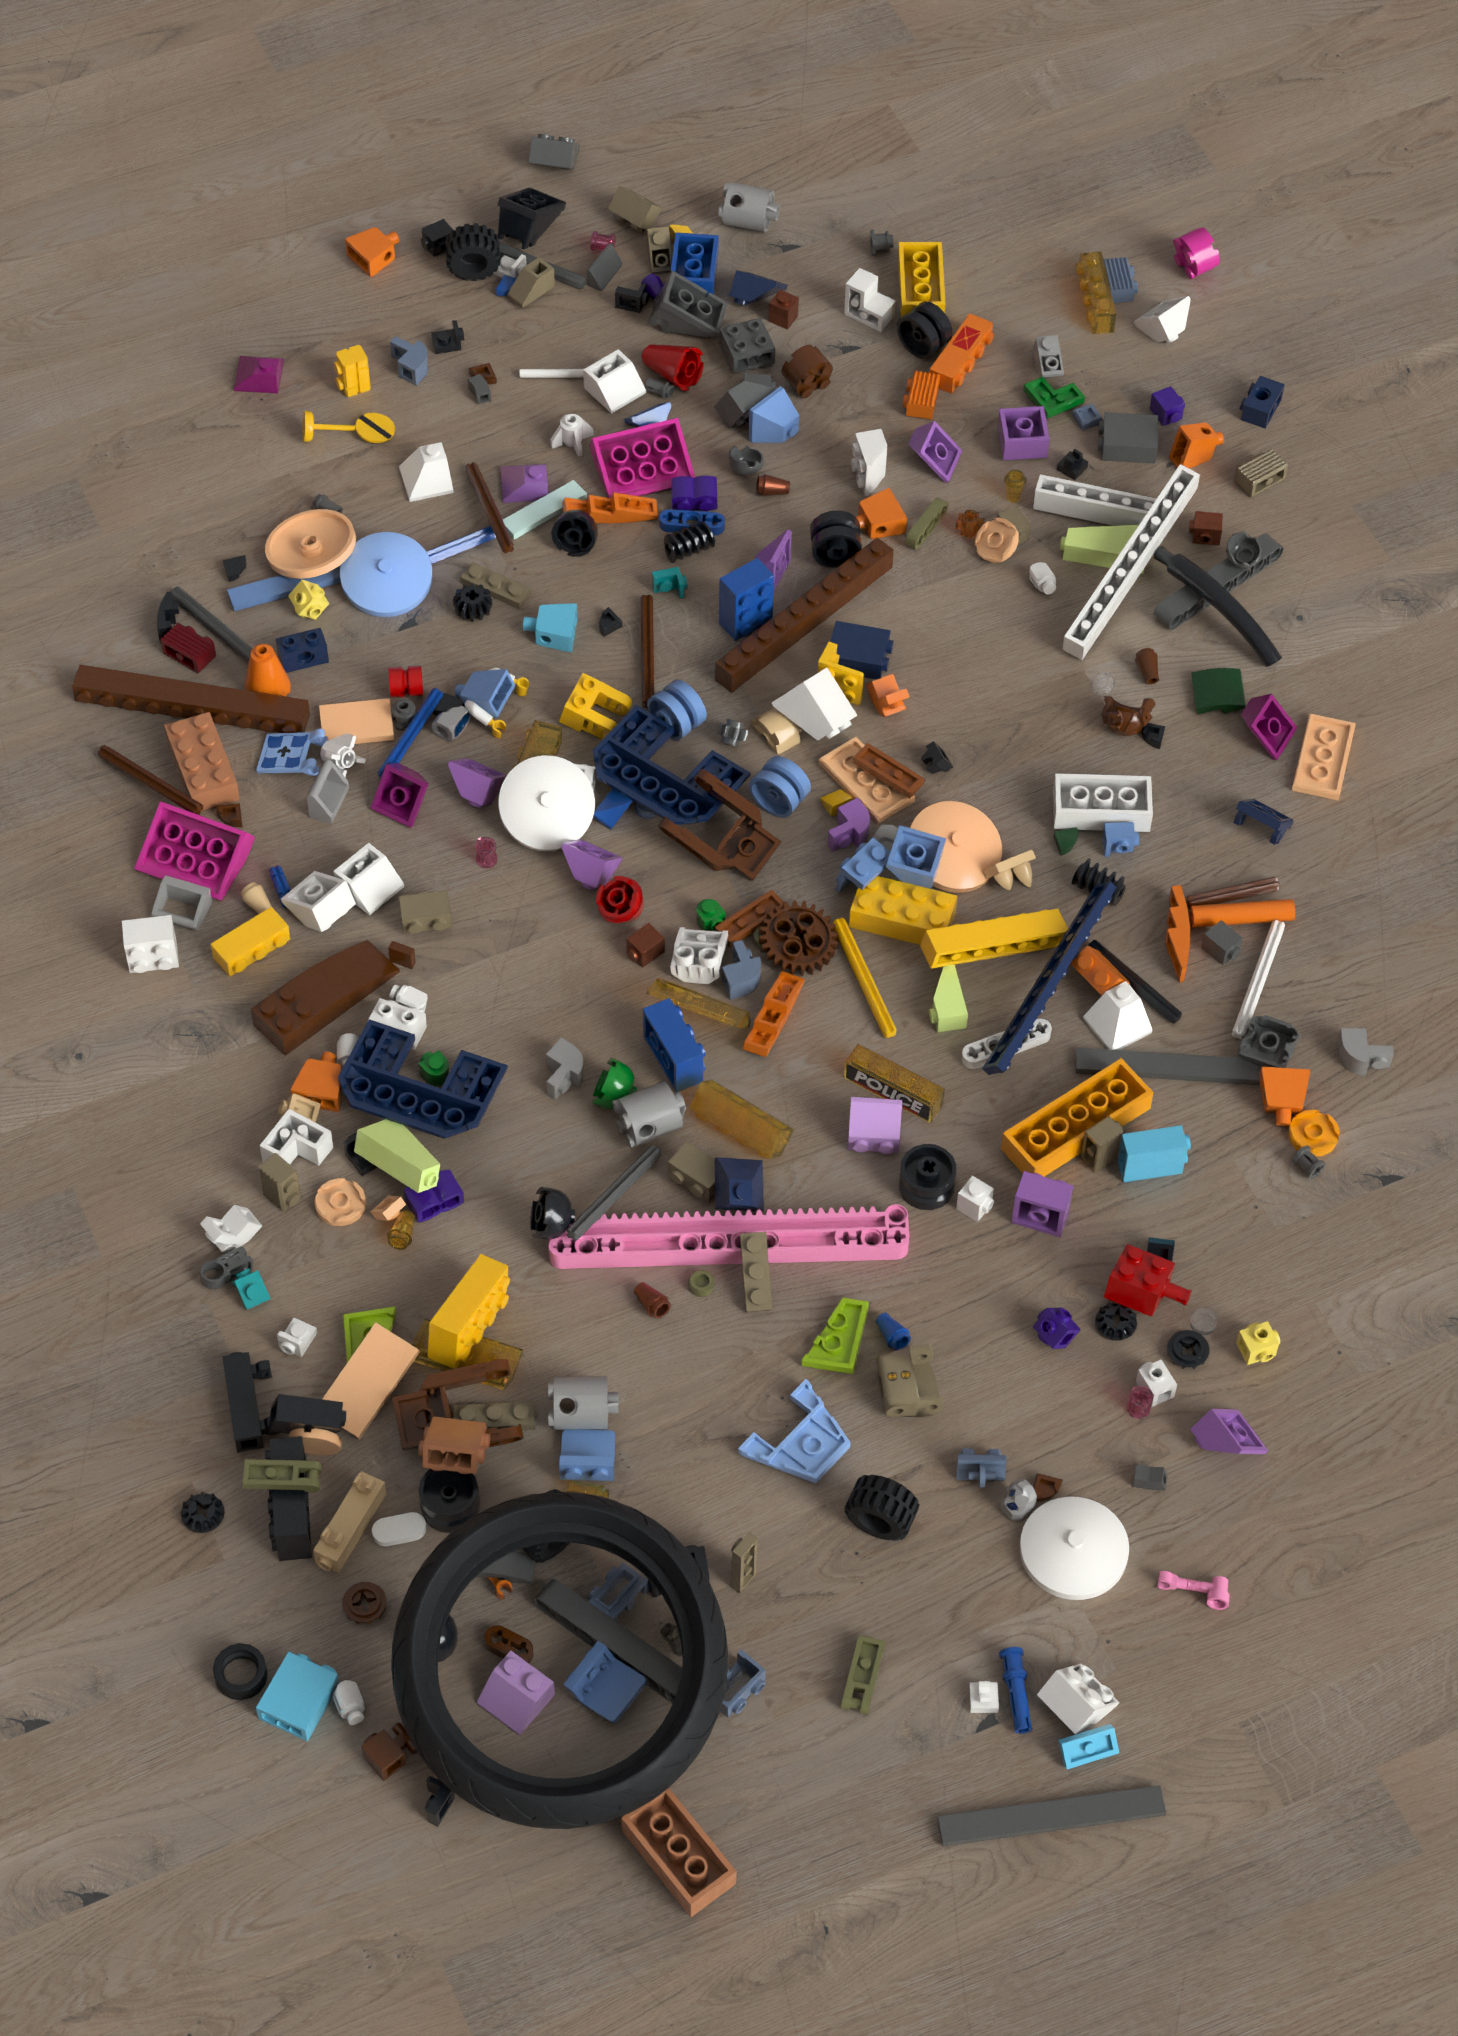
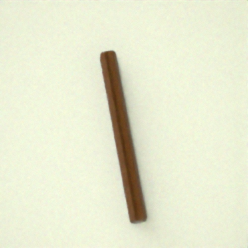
[466,462,514,554]
[641,594,654,708]
[98,745,203,815]

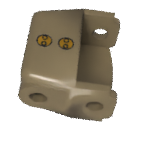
[876,1344,944,1417]

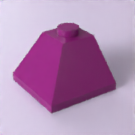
[234,356,284,394]
[1241,694,1297,760]
[370,763,429,828]

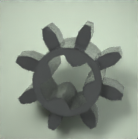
[717,719,748,746]

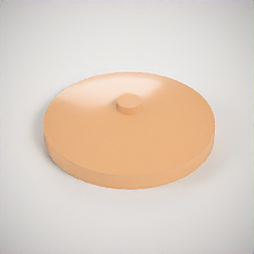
[265,509,356,579]
[910,801,1002,893]

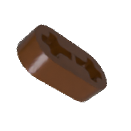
[485,1625,534,1663]

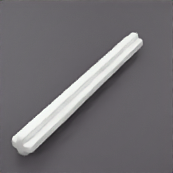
[1232,920,1285,1040]

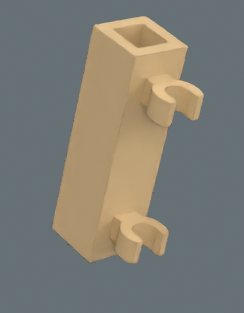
[313,1471,386,1573]

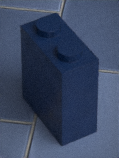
[830,621,894,680]

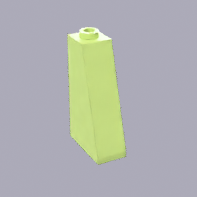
[1060,525,1145,574]
[354,1119,440,1193]

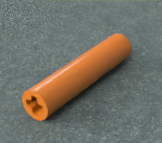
[1190,899,1295,928]

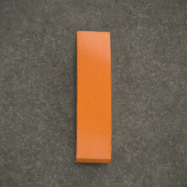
[562,492,658,524]
[1165,885,1190,982]
[743,971,805,1057]

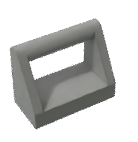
[307,759,350,824]
[151,875,212,931]

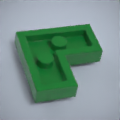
[1023,377,1085,419]

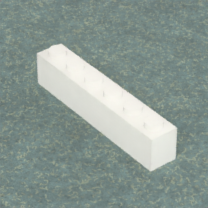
[1033,474,1166,537]

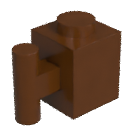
[362,1722,417,1781]

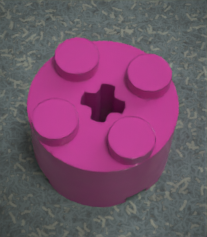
[1173,227,1220,279]

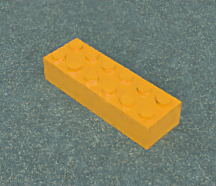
[1001,1058,1154,1177]

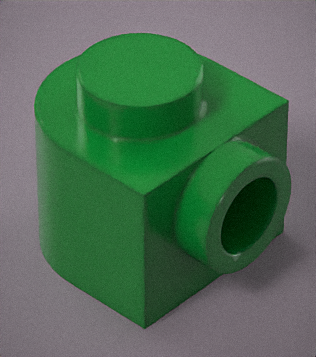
[696,899,726,931]
[419,1050,449,1086]

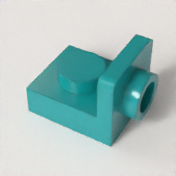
[652,567,688,598]

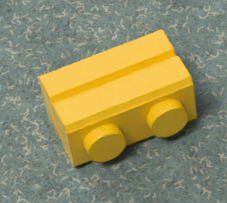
[333,345,370,397]

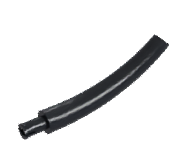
[1153,546,1282,667]

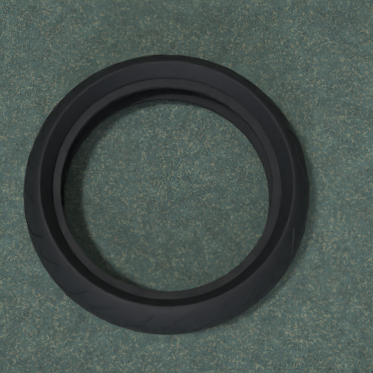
[391,1492,728,1829]

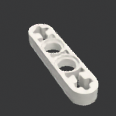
[961,1019,1052,1069]

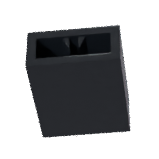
[268,1394,346,1434]

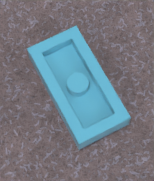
[1058,1724,1119,1769]

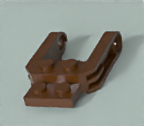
[658,769,782,881]
[392,1359,524,1451]

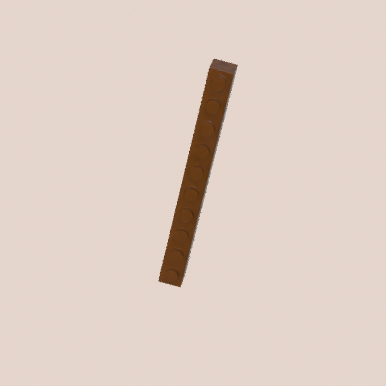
[715,537,894,693]
[72,665,310,733]

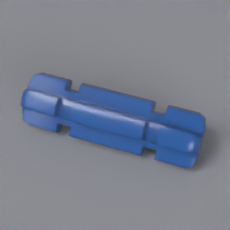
[269,865,291,909]

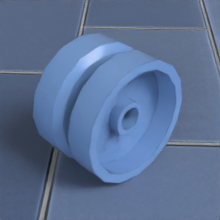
[647,679,707,741]
[749,756,811,818]

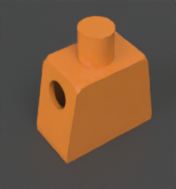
[345,227,400,277]
[1169,422,1224,469]
[855,488,907,539]
[291,1052,342,1112]
[1259,1067,1310,1127]

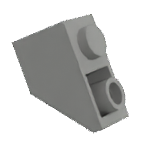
[1033,335,1064,378]

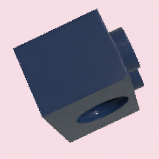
[1240,376,1285,429]
[275,627,329,673]

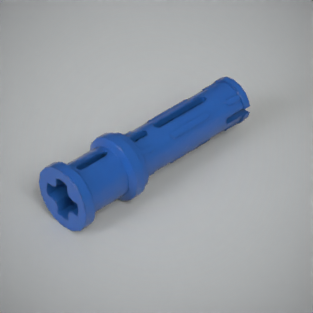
[999,1647,1032,1734]

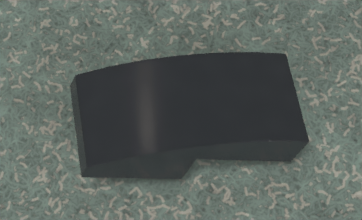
[157,591,180,644]

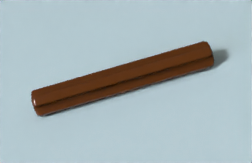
[1186,877,1280,909]

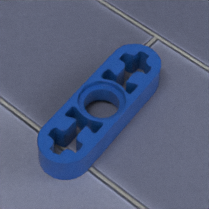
[659,509,725,535]

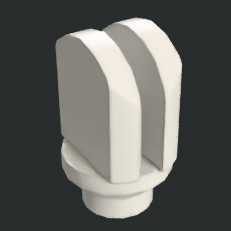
[1029,562,1056,595]
[389,985,428,1012]
[332,1680,365,1725]

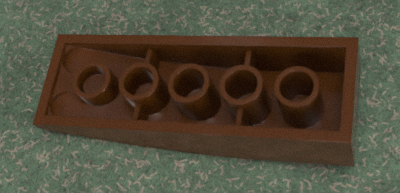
[251,940,400,1056]

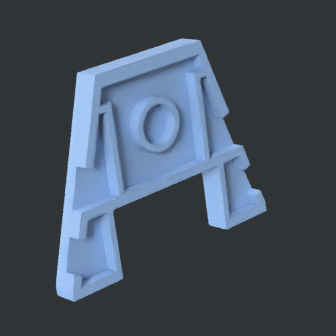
[738,1379,851,1484]

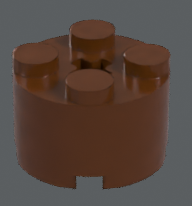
[781,345,833,398]

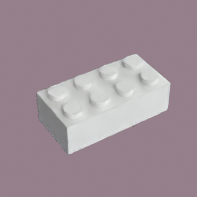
[1053,774,1153,832]

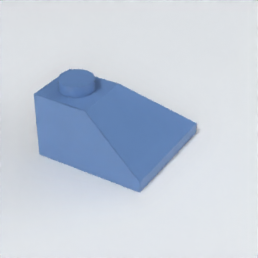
[749,386,799,443]
[886,825,946,889]

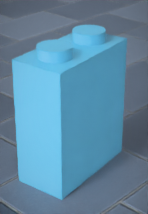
[1117,1125,1191,1182]
[256,1652,339,1742]

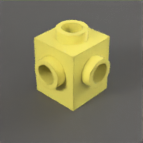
[288,580,329,620]
[1236,1321,1280,1365]

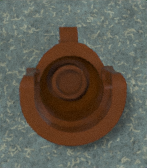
[1101,696,1156,737]

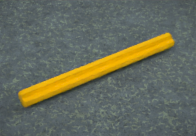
[833,917,897,1038]

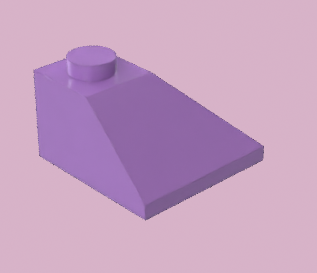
[908,421,963,483]
[500,463,548,503]
[750,529,792,593]
[448,758,507,808]
[561,839,623,890]
[1190,1409,1268,1454]

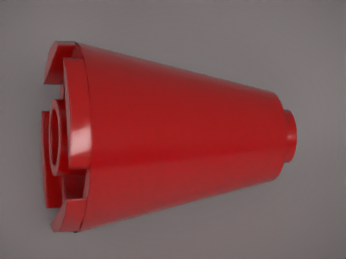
[642,344,704,391]

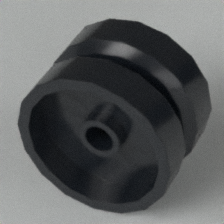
[897,301,953,359]
[810,510,862,568]
[899,1144,956,1210]
[418,1469,480,1533]

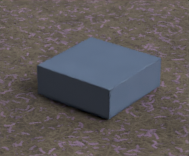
[1072,404,1102,430]

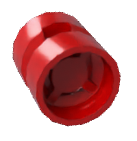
[388,665,423,698]

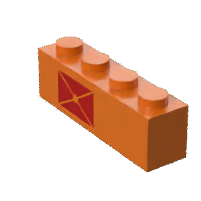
[929,313,994,394]

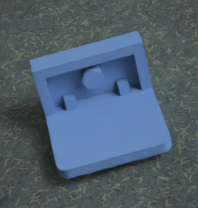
[836,838,890,893]
[559,1430,615,1481]
[564,1641,647,1723]

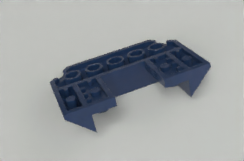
[593,705,751,825]
[338,1019,508,1139]

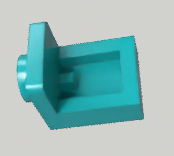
[232,1268,271,1310]

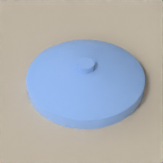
[340,532,433,617]

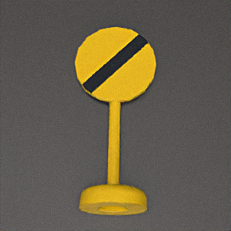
[302,410,395,443]

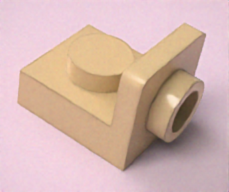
[278,1093,321,1123]

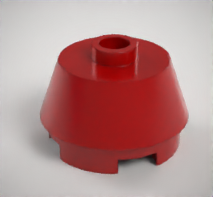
[596,876,644,923]

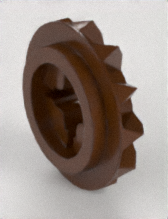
[342,1582,386,1624]

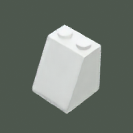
[772,668,857,740]

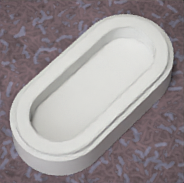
[372,1512,426,1547]

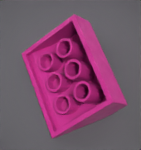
[589,418,695,498]
[134,801,255,901]

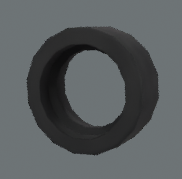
[213,1643,268,1700]

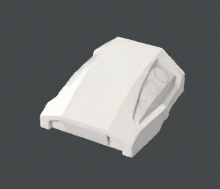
[670,927,728,984]

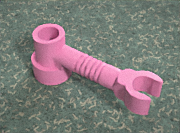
[1157,1571,1230,1610]

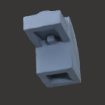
[390,336,428,386]
[722,940,761,1000]

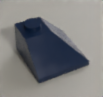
[729,270,788,305]
[715,1157,764,1212]

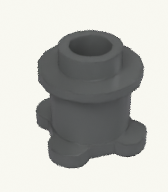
[870,230,893,256]
[392,699,416,731]

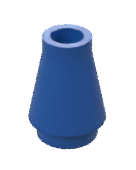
[875,1313,911,1351]

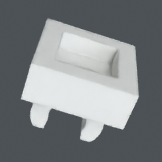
[969,1681,999,1713]

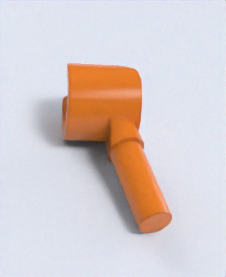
[487,1577,512,1599]

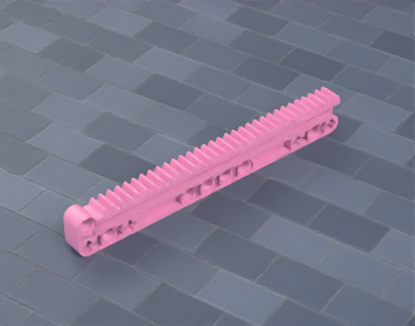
[548,1204,910,1269]

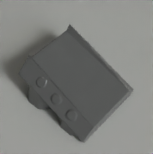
[1237,1015,1301,1068]

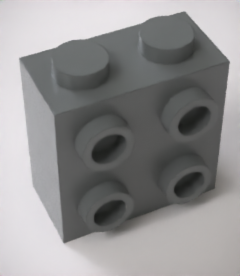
[719,318,775,374]

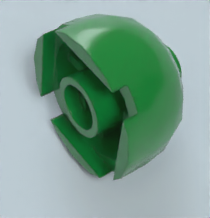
[591,1057,637,1110]

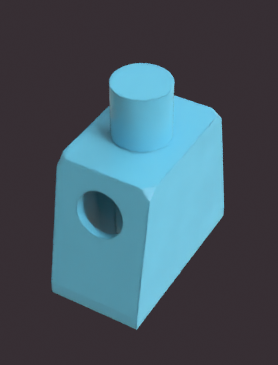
[523,603,578,652]

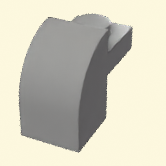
[1338,1028,1394,1076]
[546,1038,584,1100]

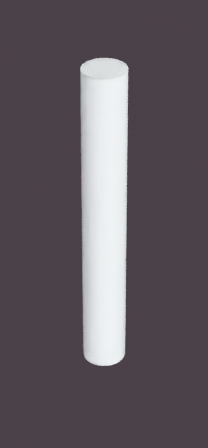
[520,369,584,378]

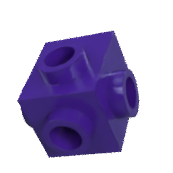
[1033,1307,1081,1349]

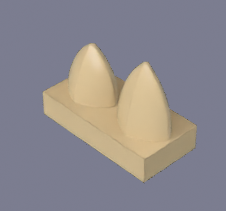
[983,850,1036,890]

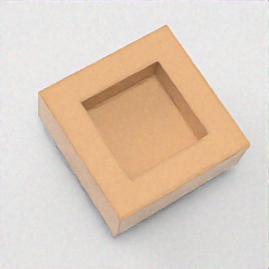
[370,1195,406,1221]

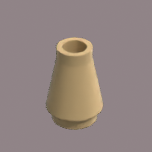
[241,882,274,914]

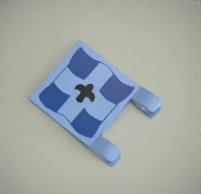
[256,729,328,776]

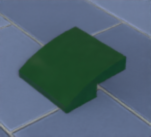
[1191,668,1246,714]

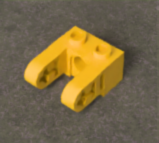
[559,673,633,740]

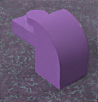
[827,798,870,852]

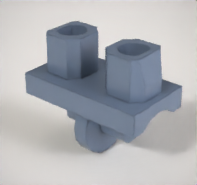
[956,1448,1006,1488]

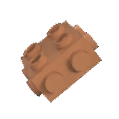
[418,1417,490,1474]

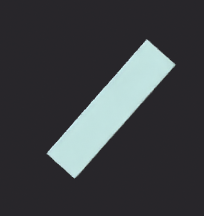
[503,480,587,540]

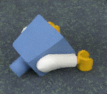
[455,667,529,738]

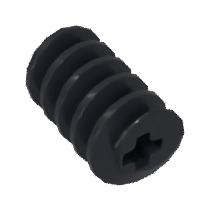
[664,521,715,563]
[1071,858,1126,906]

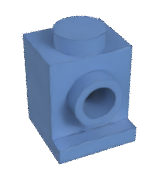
[1102,822,1139,857]

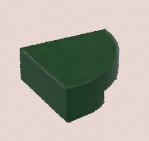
[1053,827,1078,855]

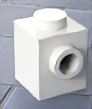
[956,1176,994,1222]
[1136,1360,1177,1408]

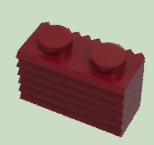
[160,623,216,674]

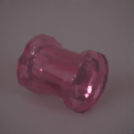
[590,231,616,250]
[475,837,498,868]
[1127,1385,1153,1419]

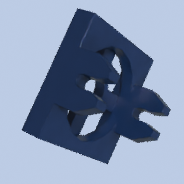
[1233,799,1294,845]

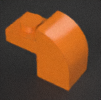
[866,674,909,717]

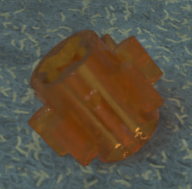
[956,510,984,538]

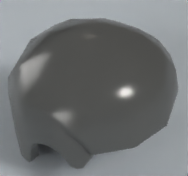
[729,446,764,476]
[1226,532,1262,569]

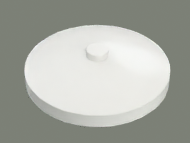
[498,755,595,852]
[1020,1497,1129,1600]

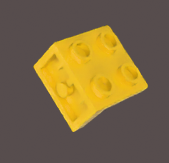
[818,642,864,705]

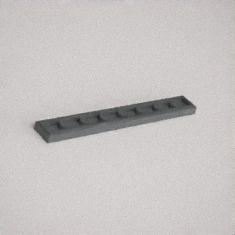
[1075,1048,1263,1085]
[937,1786,1166,1847]

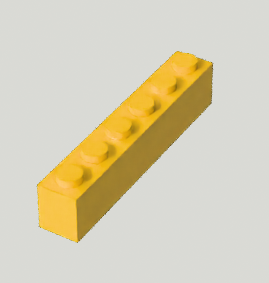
[920,909,1068,968]

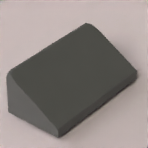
[587,243,622,291]

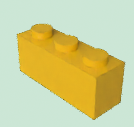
[210,907,291,977]

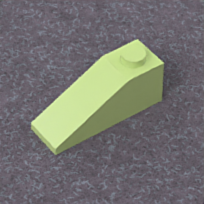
[929,965,968,1033]

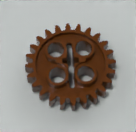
[758,900,838,976]

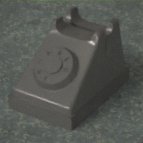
[648,271,727,338]

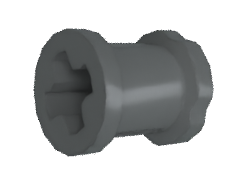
[1292,1145,1326,1179]

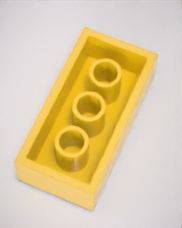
[898,242,946,318]
[849,876,958,945]
[428,1254,510,1369]

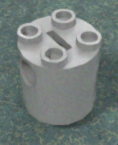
[718,182,780,232]
[612,1081,686,1148]
[548,1376,619,1430]

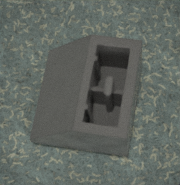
[529,133,580,169]
[714,381,775,428]

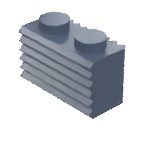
[1100,257,1138,303]

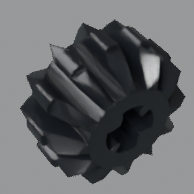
[453,583,493,622]

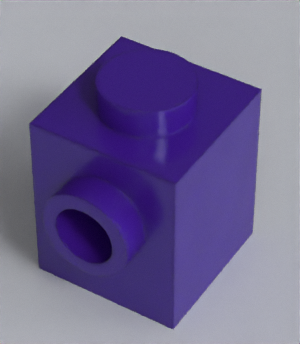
[1150,386,1185,426]

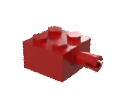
[1104,1244,1192,1317]

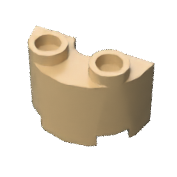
[750,707,802,755]

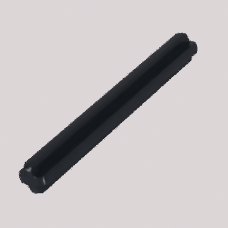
[1088,940,1182,1024]

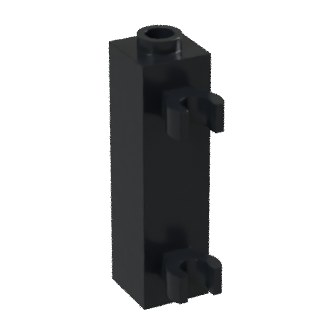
[222,1352,279,1452]

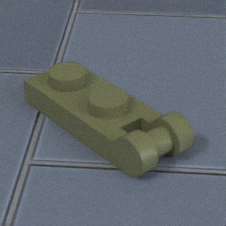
[242,1459,322,1493]
[841,1635,885,1715]

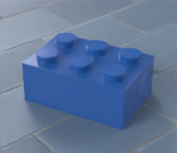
[671,233,719,295]
[719,558,774,641]
[643,998,706,1092]

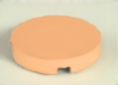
[975,517,1019,563]
[314,1178,366,1226]
[288,1428,342,1455]

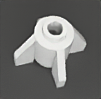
[550,414,594,457]
[320,733,366,777]

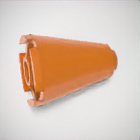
[244,644,291,696]

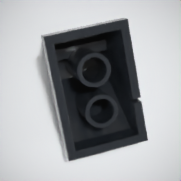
[498,187,566,249]

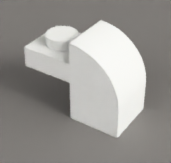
[200,1205,262,1253]

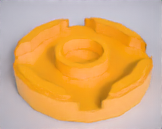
[1288,1109,1340,1157]

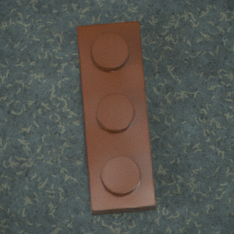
[853,743,924,799]
[715,890,784,948]

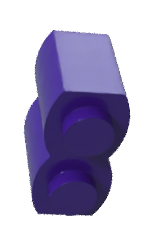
[672,476,718,511]
[404,1169,464,1223]

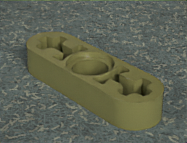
[905,497,948,550]

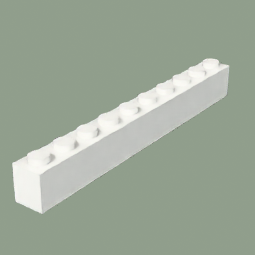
[1062,464,1200,660]

